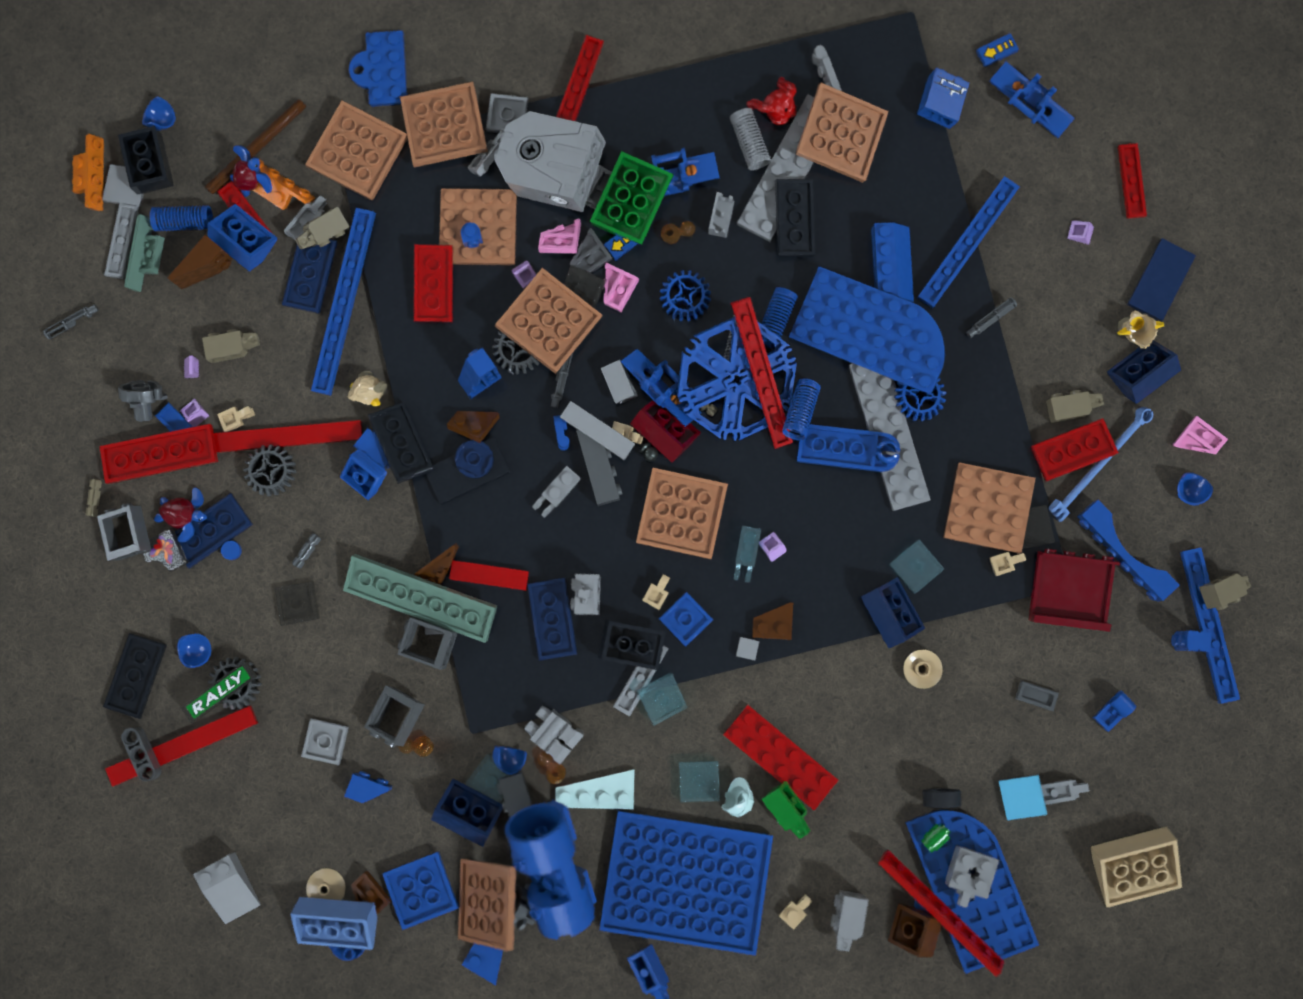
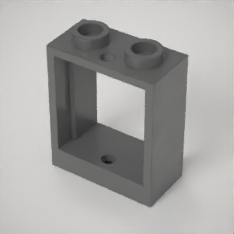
[97,503,151,561]
[397,617,458,670]
[364,685,425,748]

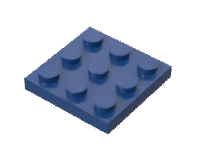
[382,851,459,930]

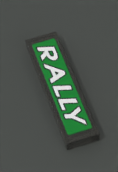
[181,661,258,724]

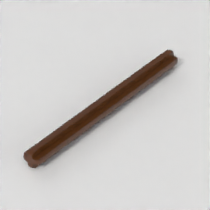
[205,99,306,194]

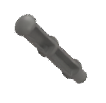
[966,297,1017,338]
[43,304,99,340]
[551,353,573,408]

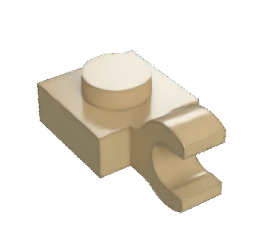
[217,406,255,432]
[612,421,643,444]
[989,552,1026,576]
[642,574,670,610]
[779,894,812,930]

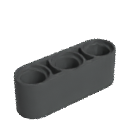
[121,727,161,782]

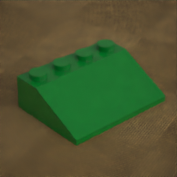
[590,151,674,245]

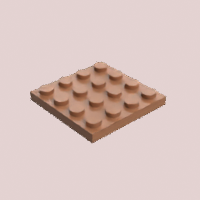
[400,82,488,167]
[795,83,889,182]
[305,101,408,201]
[439,189,517,265]
[495,268,603,374]
[943,463,1036,554]
[636,468,728,559]
[458,858,516,951]

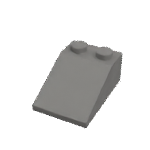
[193,852,261,924]

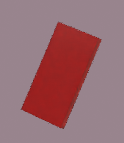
[414,245,453,322]
[1031,418,1119,482]

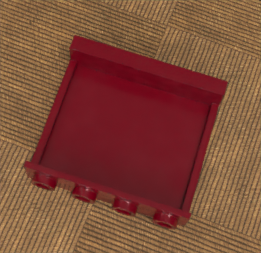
[1028,548,1120,632]

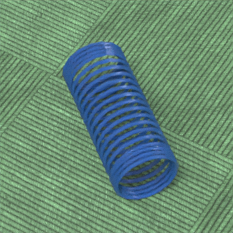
[150,205,213,231]
[761,287,798,349]
[782,378,821,440]

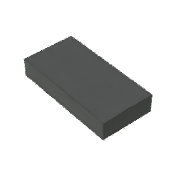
[1015,681,1059,711]

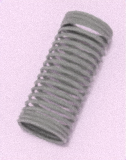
[730,108,771,170]

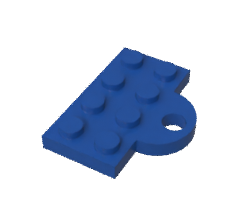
[349,31,407,107]

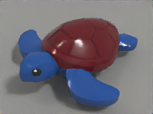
[230,145,272,197]
[154,488,207,543]

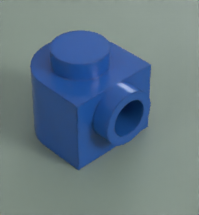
[461,222,483,248]

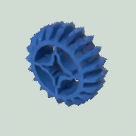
[660,270,711,322]
[894,378,946,421]

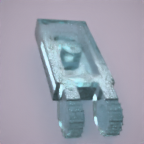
[733,526,761,582]

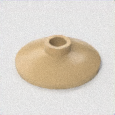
[903,650,943,689]
[306,868,346,900]

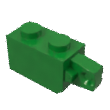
[762,781,811,839]

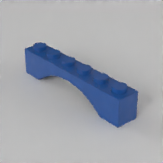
[1077,500,1180,602]

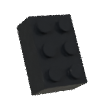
[118,126,174,195]

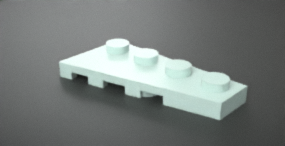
[555,769,634,809]

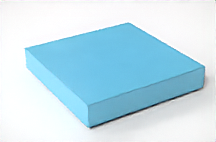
[999,774,1047,820]

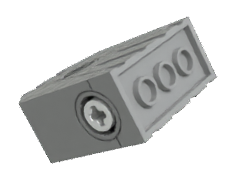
[494,111,606,212]

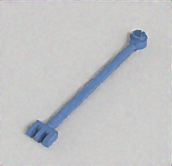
[1048,407,1153,522]

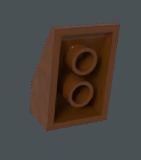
[167,235,233,289]

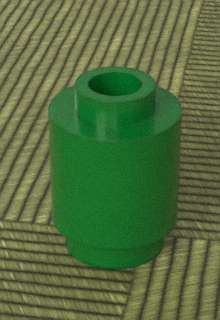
[921,823,950,853]

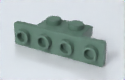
[124,214,165,292]

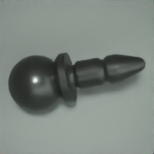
[637,440,658,462]

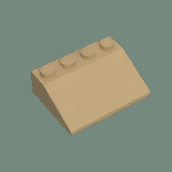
[1091,826,1182,908]

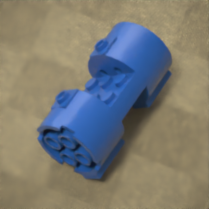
[505,800,597,939]

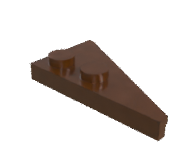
[413,543,459,585]

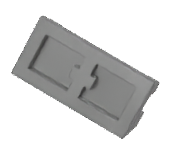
[585,165,612,209]
[708,192,734,238]
[601,360,638,404]

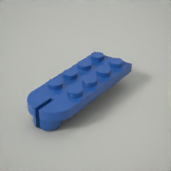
[797,424,900,472]

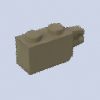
[295,207,349,249]
[202,329,260,363]
[1046,390,1104,423]
[1199,573,1251,610]

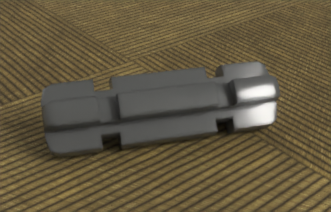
[292,533,321,568]

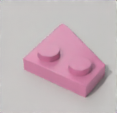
[538,219,581,253]
[604,263,639,312]
[1172,416,1228,454]

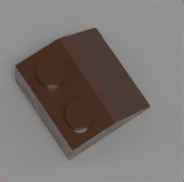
[888,903,942,957]

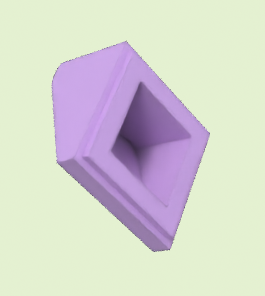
[1068,221,1094,244]
[511,261,536,289]
[184,356,199,378]
[180,398,209,427]
[758,532,787,561]

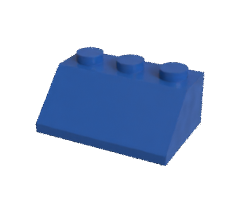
[208,204,277,272]

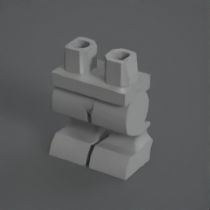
[524,705,584,764]

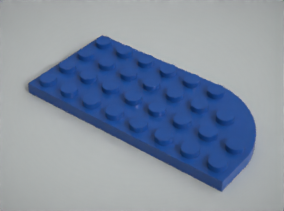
[789,267,945,395]
[905,810,1039,974]

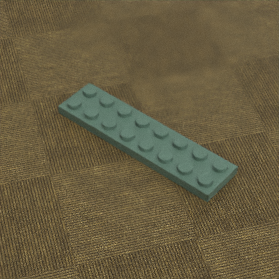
[343,554,497,643]

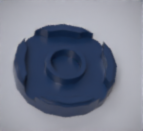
[455,440,494,479]

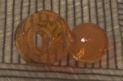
[661,221,695,244]
[399,736,434,757]
[537,751,566,784]

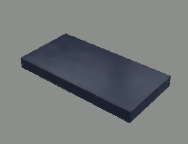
[1127,238,1196,322]
[282,239,338,314]
[167,493,253,569]
[527,578,577,661]

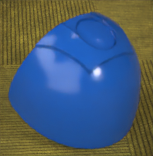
[142,97,175,130]
[1177,473,1213,506]
[177,634,211,668]
[493,746,527,775]

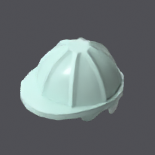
[722,777,754,817]

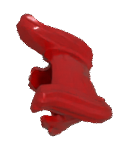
[747,77,797,125]

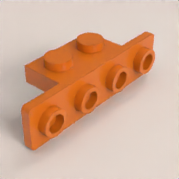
[72,134,104,211]
[253,159,315,210]

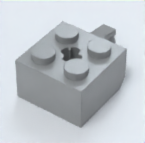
[571,574,601,615]
[946,845,999,908]
[831,890,868,951]

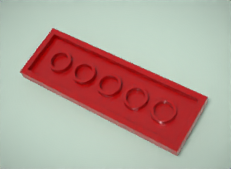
[99,424,218,484]
[723,705,839,810]

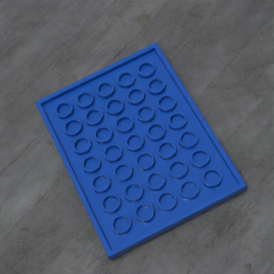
[599,810,773,955]

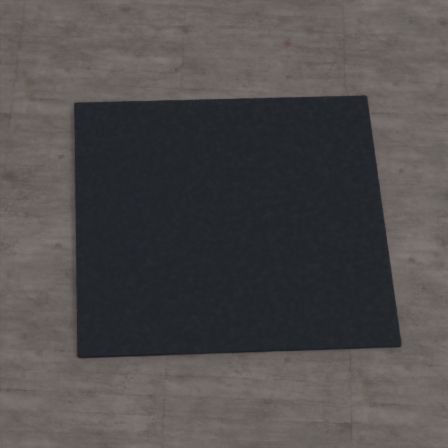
[345,12,1063,734]

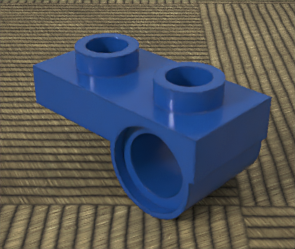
[1092,690,1136,732]

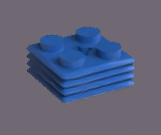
[340,449,387,500]

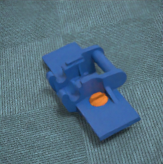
[989,62,1074,138]
[651,148,720,196]
[621,349,702,427]

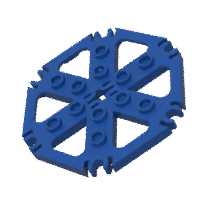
[677,317,797,441]

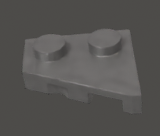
[570,228,612,280]

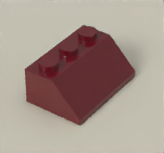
[630,400,701,463]

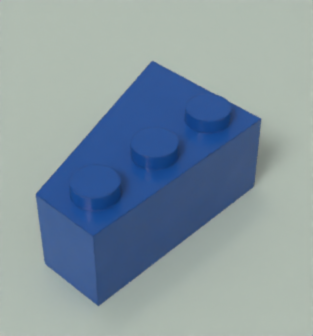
[458,348,502,399]

